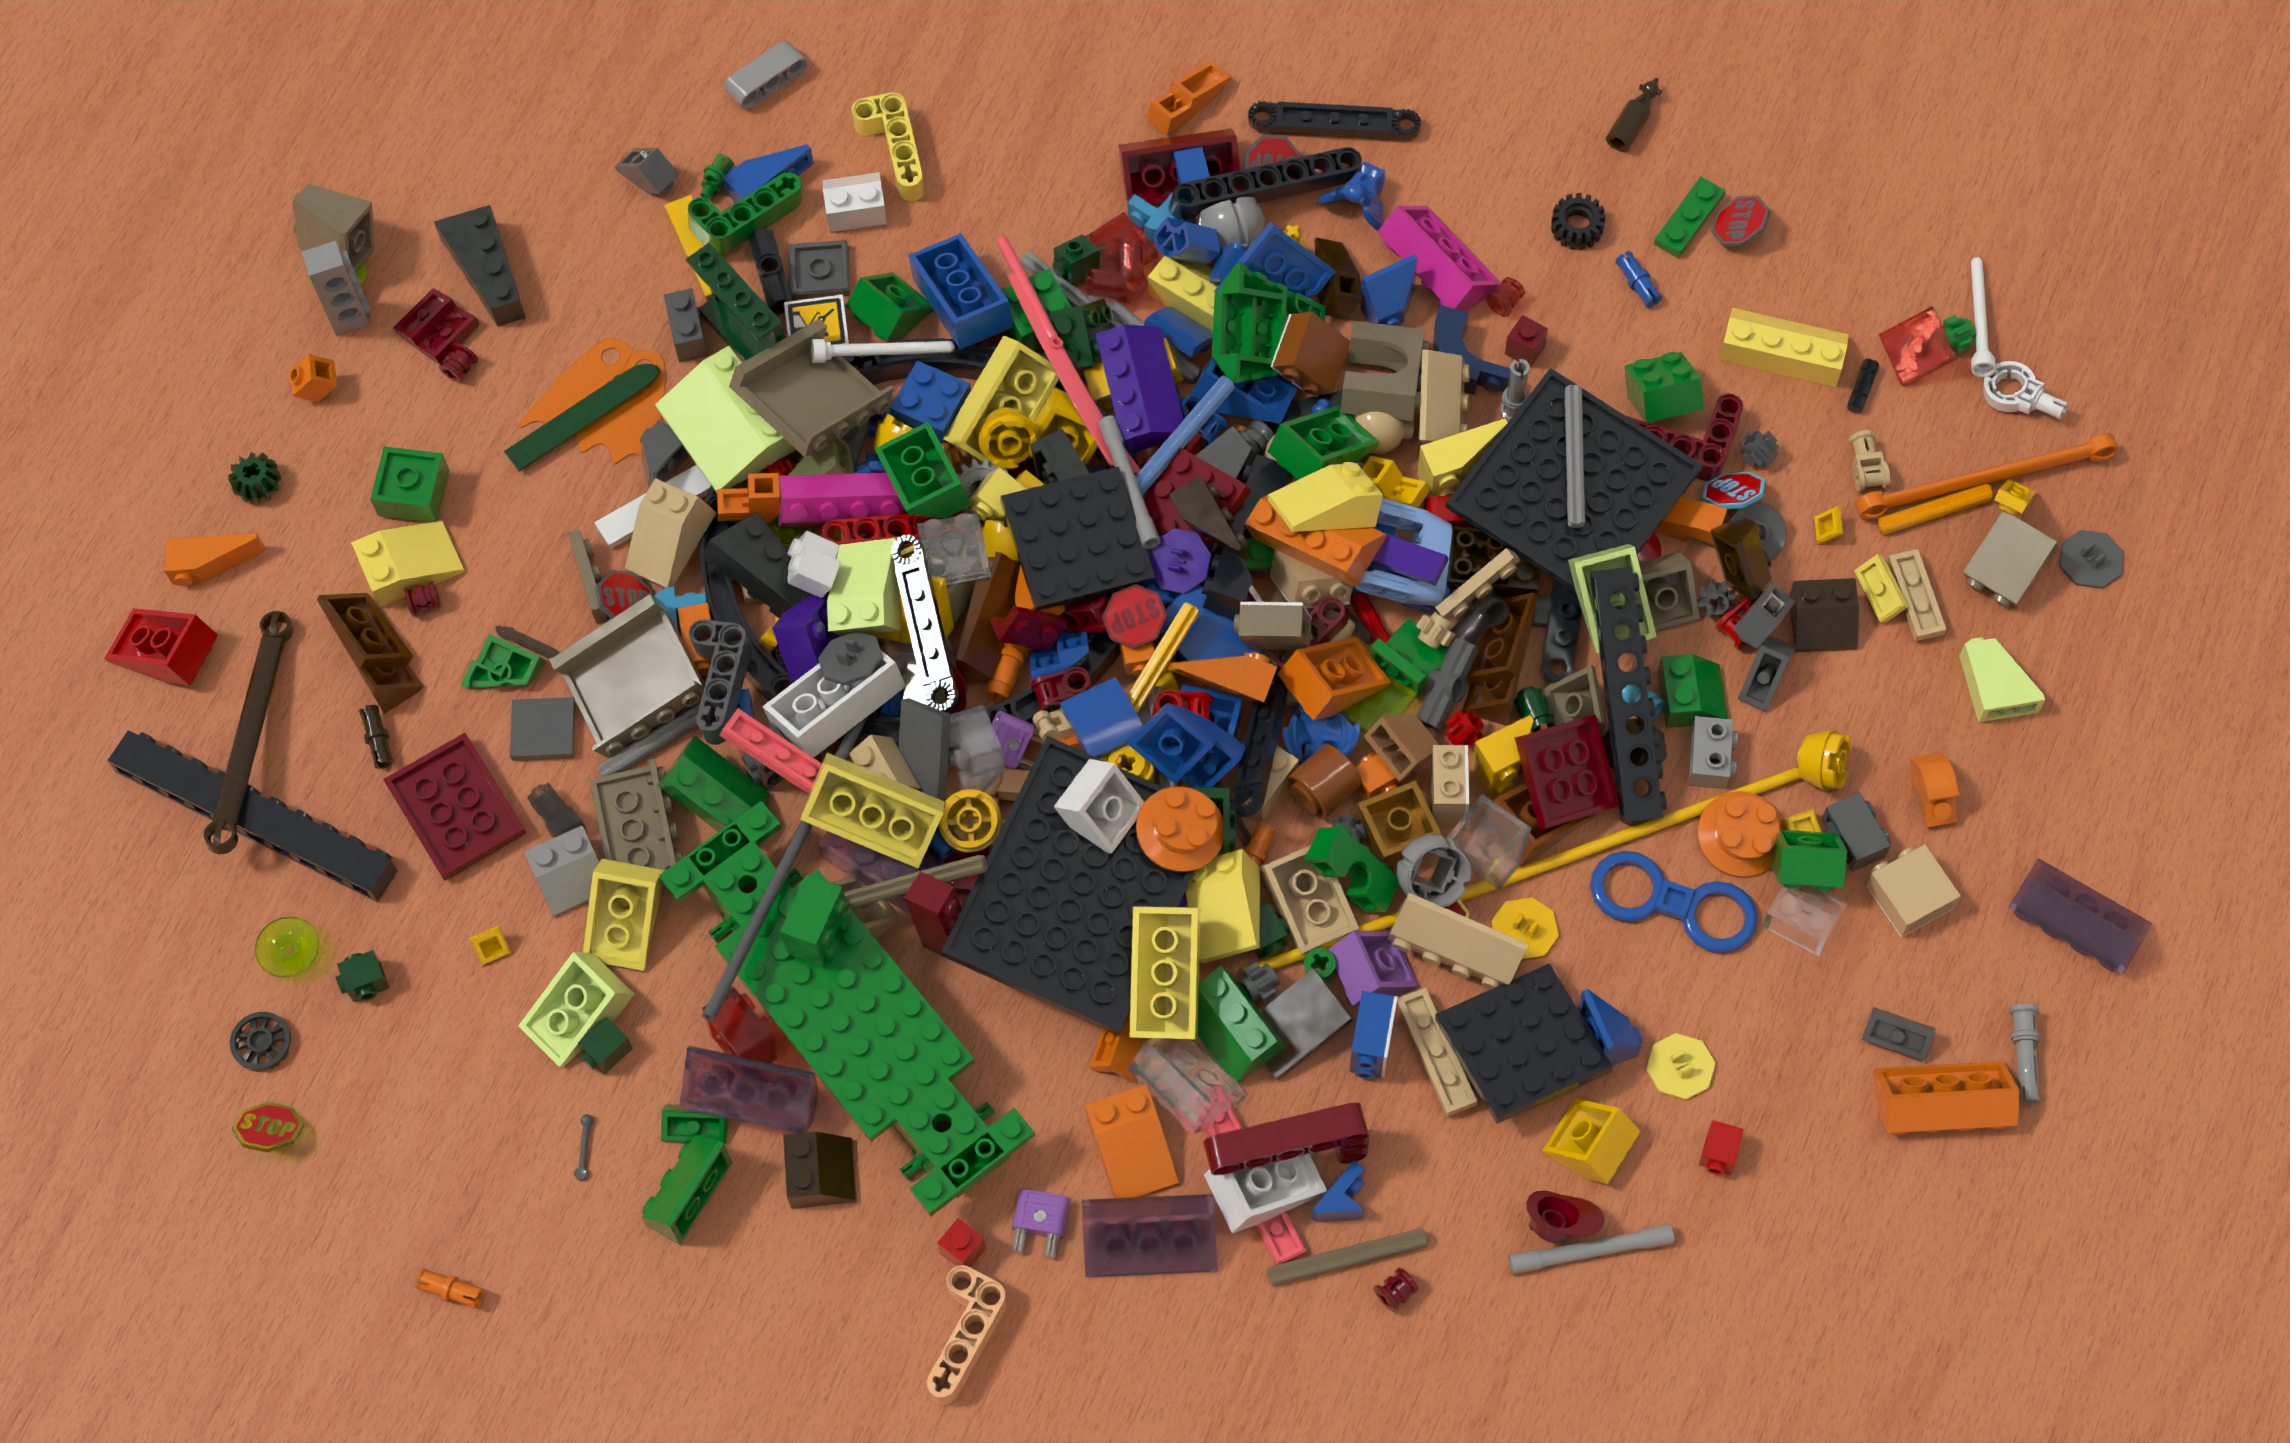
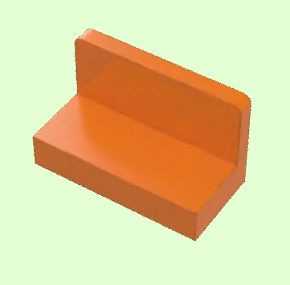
[1089,1012,1152,1082]

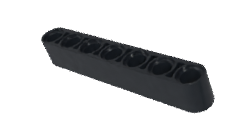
[1168,147,1362,220]

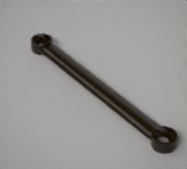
[204,611,293,855]

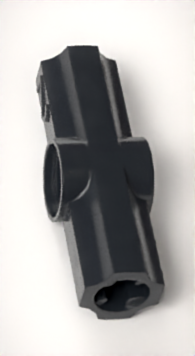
[748,228,792,315]

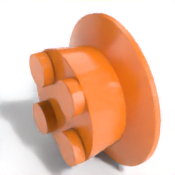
[1136,787,1223,872]
[1697,791,1785,877]

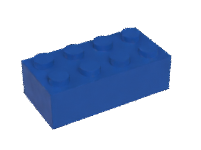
[908,233,1014,349]

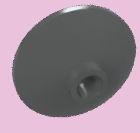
[1731,503,1786,560]

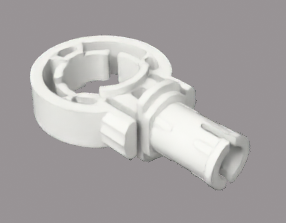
[1983,361,2069,420]

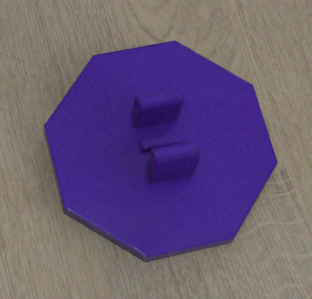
[1149,528,1212,594]

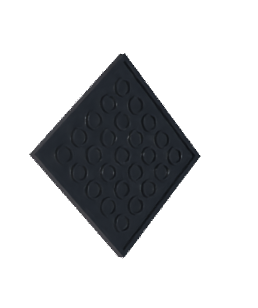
[1445,368,1703,594]

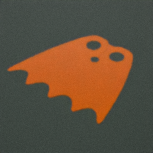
[518,338,665,464]

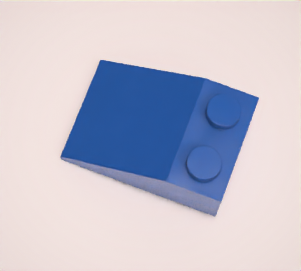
[1189,356,1298,424]

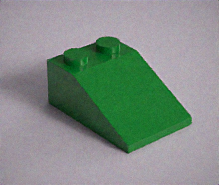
[1267,405,1380,480]

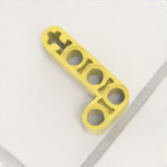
[852,93,924,202]

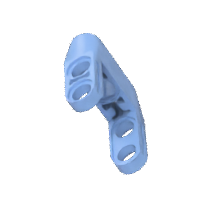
[1355,498,1452,606]

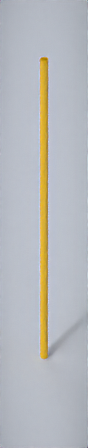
[1242,767,1801,977]

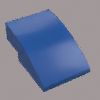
[1160,585,1263,693]
[1127,703,1246,788]

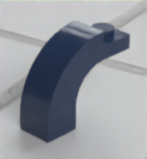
[1433,305,1510,395]

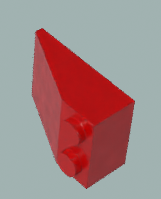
[104,608,218,686]

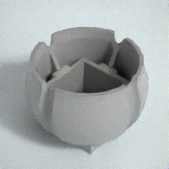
[1198,197,1265,249]
[1397,834,1471,907]

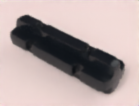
[1847,358,1879,413]

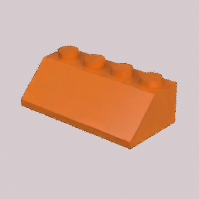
[1244,487,1387,587]
[1874,1061,2019,1135]

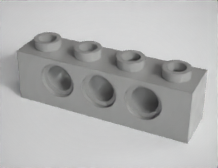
[301,240,372,336]

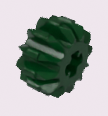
[228,452,281,504]

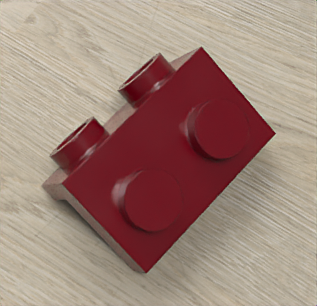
[990,606,1068,651]

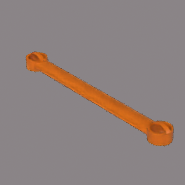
[1855,433,2118,520]

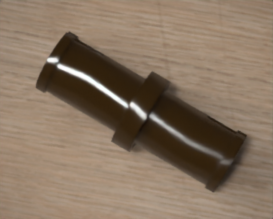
[359,705,394,769]

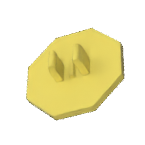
[1646,1033,1715,1101]

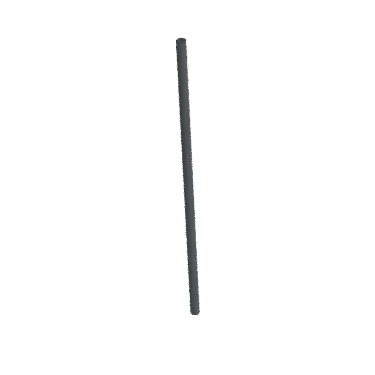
[702,715,869,1022]

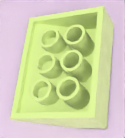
[655,346,795,493]

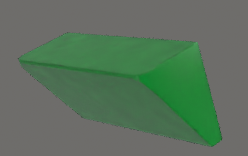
[661,1104,729,1144]

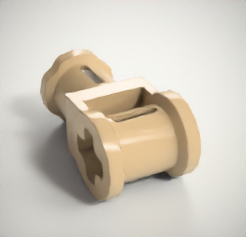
[1849,430,1890,492]

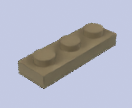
[568,529,608,624]

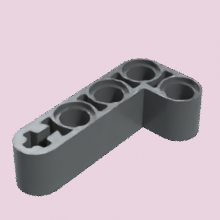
[688,619,751,745]

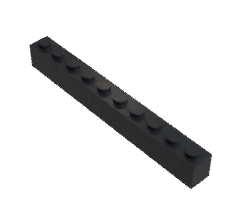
[107,730,397,903]

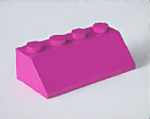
[1377,206,1502,311]
[778,473,905,528]

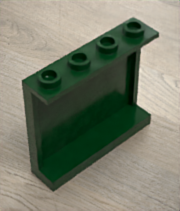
[685,243,785,362]

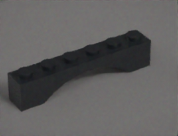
[1201,454,1289,619]

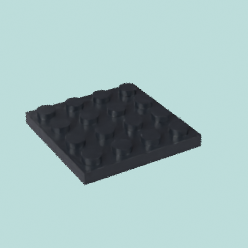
[1000,466,1155,612]
[1435,963,1613,1124]

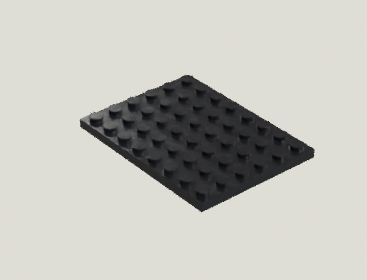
[941,736,1195,1036]

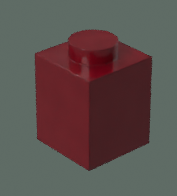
[1505,315,1548,368]

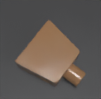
[1364,713,1439,782]

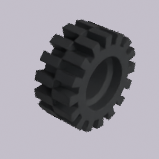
[1551,193,1606,250]

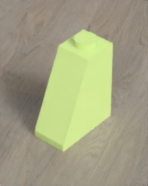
[1959,637,2045,723]

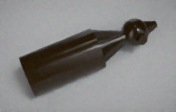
[1606,78,1662,152]

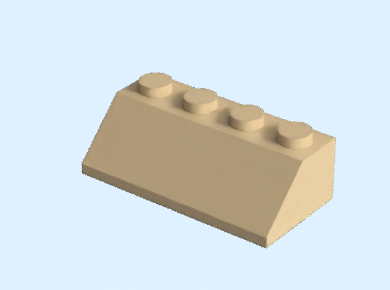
[1387,893,1529,989]

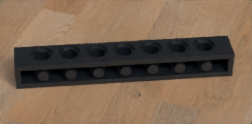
[1590,566,1667,822]

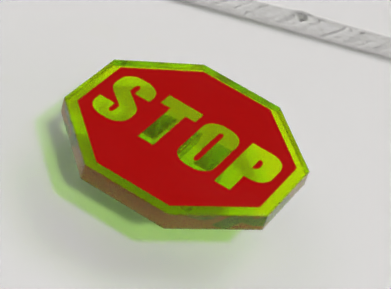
[232,1102,304,1153]

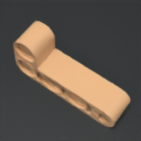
[927,1265,1007,1405]

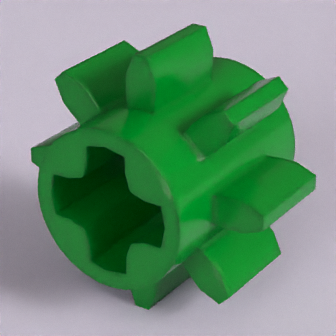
[1938,315,1976,354]

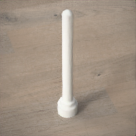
[1971,257,1996,377]
[811,339,955,363]

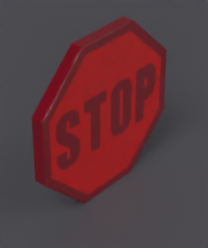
[1102,584,1168,650]

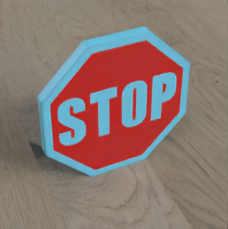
[1702,472,1765,510]

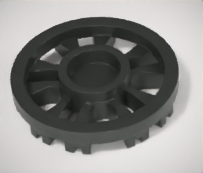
[230,1012,292,1072]

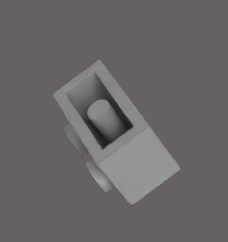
[1688,716,1738,789]

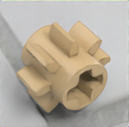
[1416,611,1456,650]

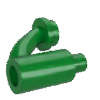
[700,154,734,200]

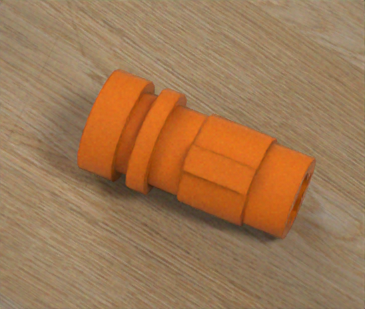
[985,644,1030,703]

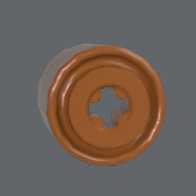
[1287,743,1362,818]

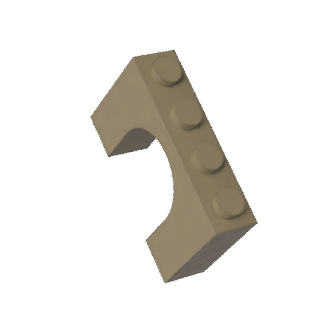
[1340,321,1429,421]

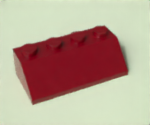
[1118,128,1243,205]

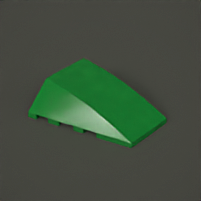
[1212,263,1325,383]

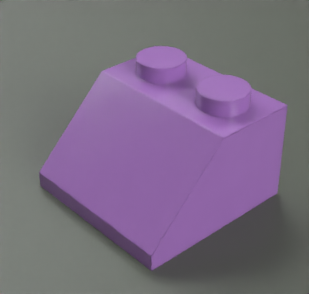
[1328,931,1419,1006]

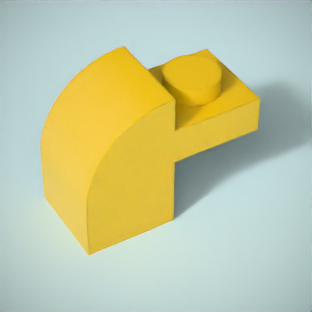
[1362,456,1431,508]

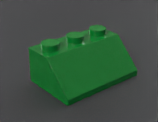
[874,421,971,519]
[657,736,769,832]
[1198,966,1286,1086]
[642,1135,732,1245]

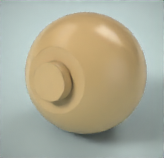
[1349,412,1414,454]

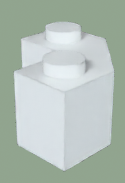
[788,531,841,598]

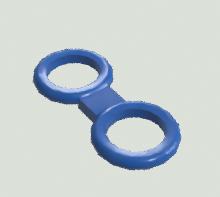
[1590,851,1758,953]

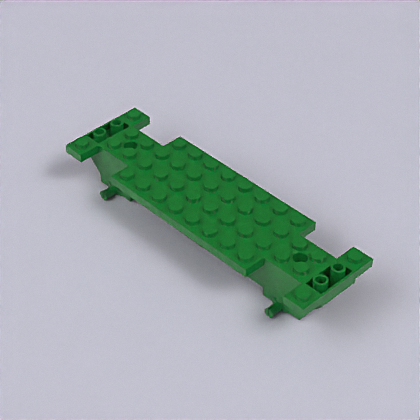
[659,801,1035,1217]

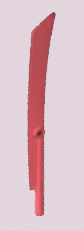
[996,236,1141,473]

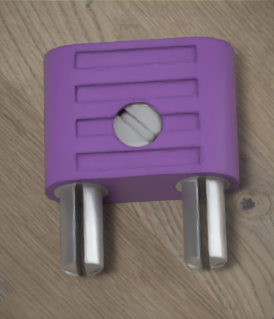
[979,711,1044,770]
[1012,1189,1071,1258]

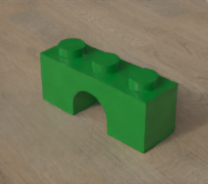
[1304,825,1399,913]

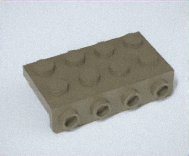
[589,758,683,885]

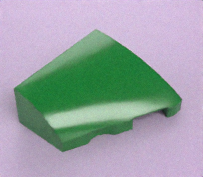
[461,634,546,688]

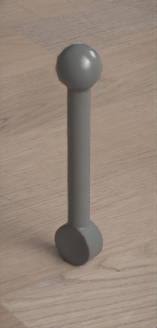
[574,1114,593,1181]

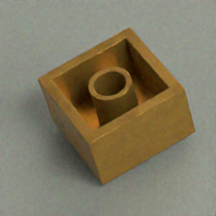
[1357,780,1442,867]

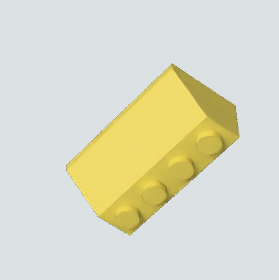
[1148,255,1218,331]
[1719,308,1849,387]
[943,336,1059,467]
[800,753,944,868]
[1130,907,1201,1040]

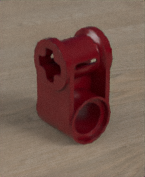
[1060,594,1107,633]
[1030,667,1092,712]

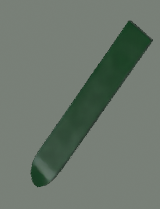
[504,363,661,472]

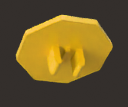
[1491,897,1559,961]

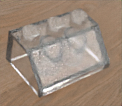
[1128,1038,1249,1134]

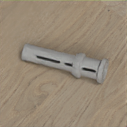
[1500,359,1530,422]
[2010,1004,2041,1105]

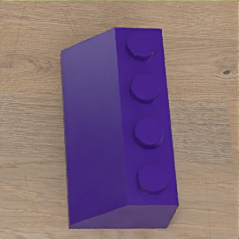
[1096,325,1184,454]

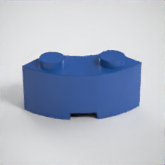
[1153,217,1221,265]

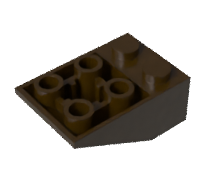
[1447,526,1540,600]

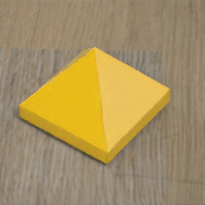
[1814,506,1843,545]
[469,925,511,966]

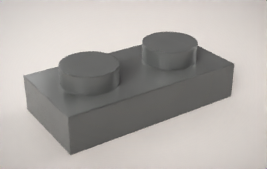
[1862,1007,1936,1061]

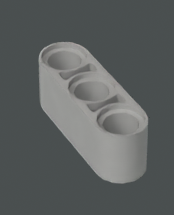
[724,40,807,110]

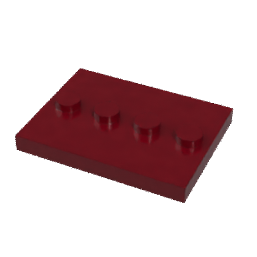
[383,733,527,881]

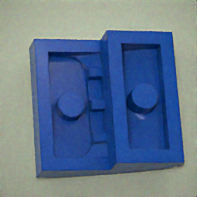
[1144,306,1213,357]
[1030,632,1089,681]
[1060,677,1143,758]

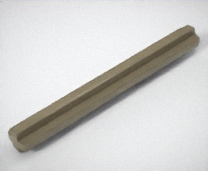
[844,855,988,909]
[1267,1228,1428,1286]

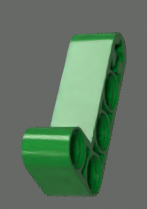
[688,172,801,255]

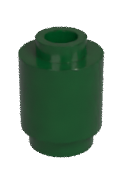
[1514,686,1554,733]

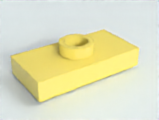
[1854,554,1909,623]

